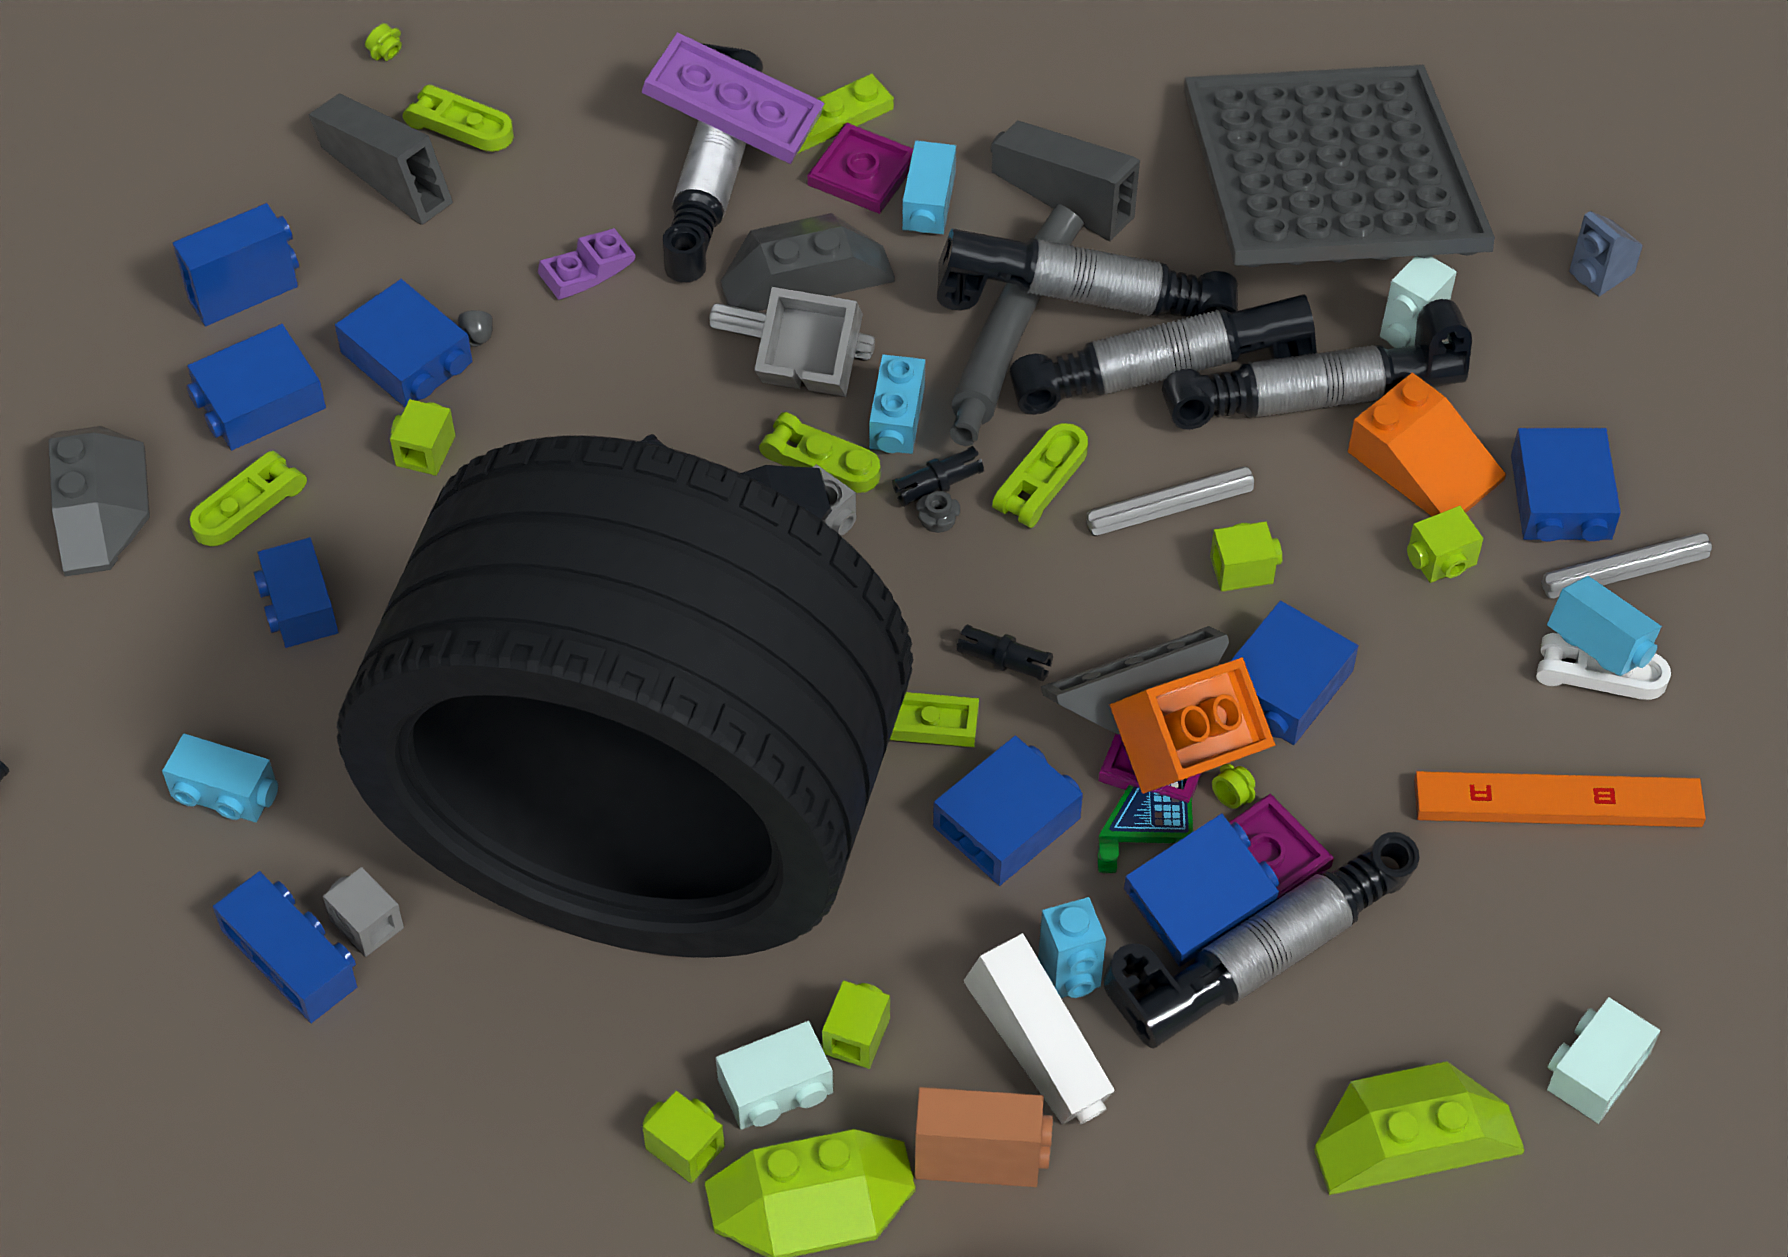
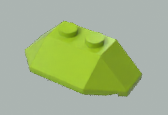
[1314,1061,1525,1195]
[705,1129,915,1257]

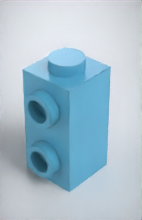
[902,140,956,235]
[869,354,925,454]
[1547,576,1662,676]
[162,733,278,823]
[1038,897,1106,998]

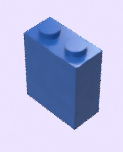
[172,203,299,327]
[335,279,473,407]
[186,324,326,451]
[1511,428,1621,542]
[1231,600,1359,745]
[933,735,1083,886]
[1124,813,1279,967]

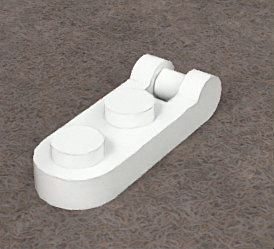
[1536,633,1671,700]

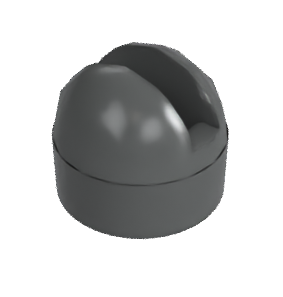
[458,310,493,347]

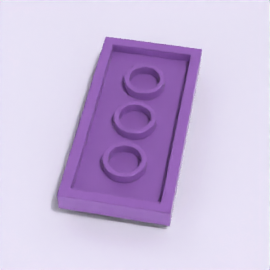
[642,32,825,164]

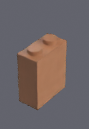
[915,1087,1053,1187]

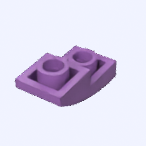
[538,228,635,300]

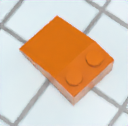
[1348,372,1506,516]
[1109,657,1276,794]

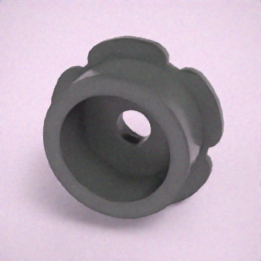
[917,491,960,533]

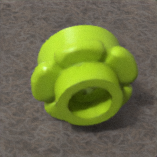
[365,23,402,61]
[1212,764,1256,809]

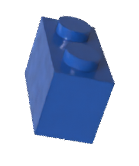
[254,537,339,648]

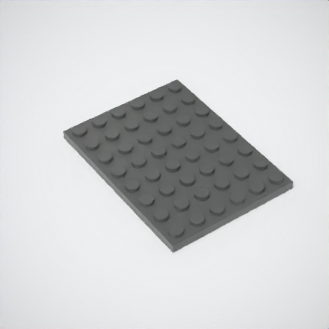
[1184,65,1495,267]

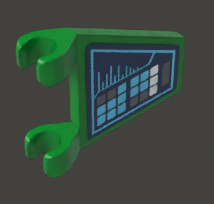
[1098,778,1193,873]

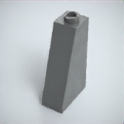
[308,93,453,225]
[991,120,1140,241]

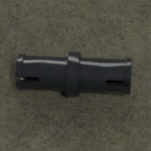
[892,446,984,506]
[957,624,1053,681]

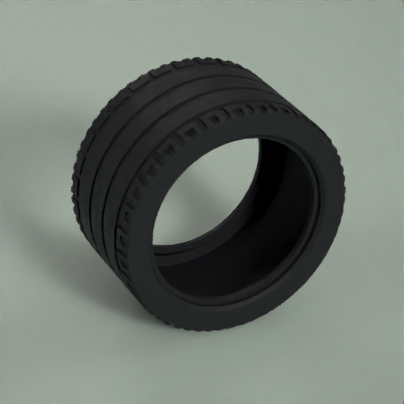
[337,435,913,958]

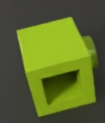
[390,399,455,476]
[1407,506,1484,583]
[1210,521,1282,592]
[822,980,890,1069]
[642,1091,725,1184]

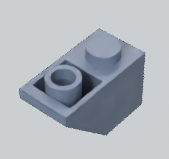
[1569,211,1643,296]

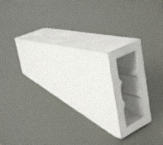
[963,933,1115,1125]

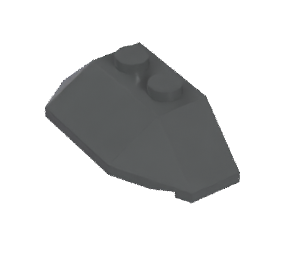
[721,213,895,311]
[49,426,150,577]
[1041,626,1229,734]

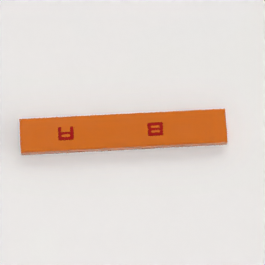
[1414,771,1706,827]

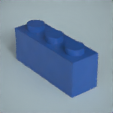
[213,871,358,1023]

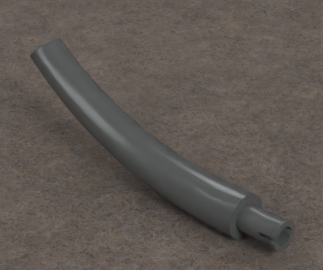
[950,204,1084,446]

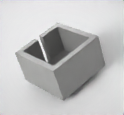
[754,287,863,397]

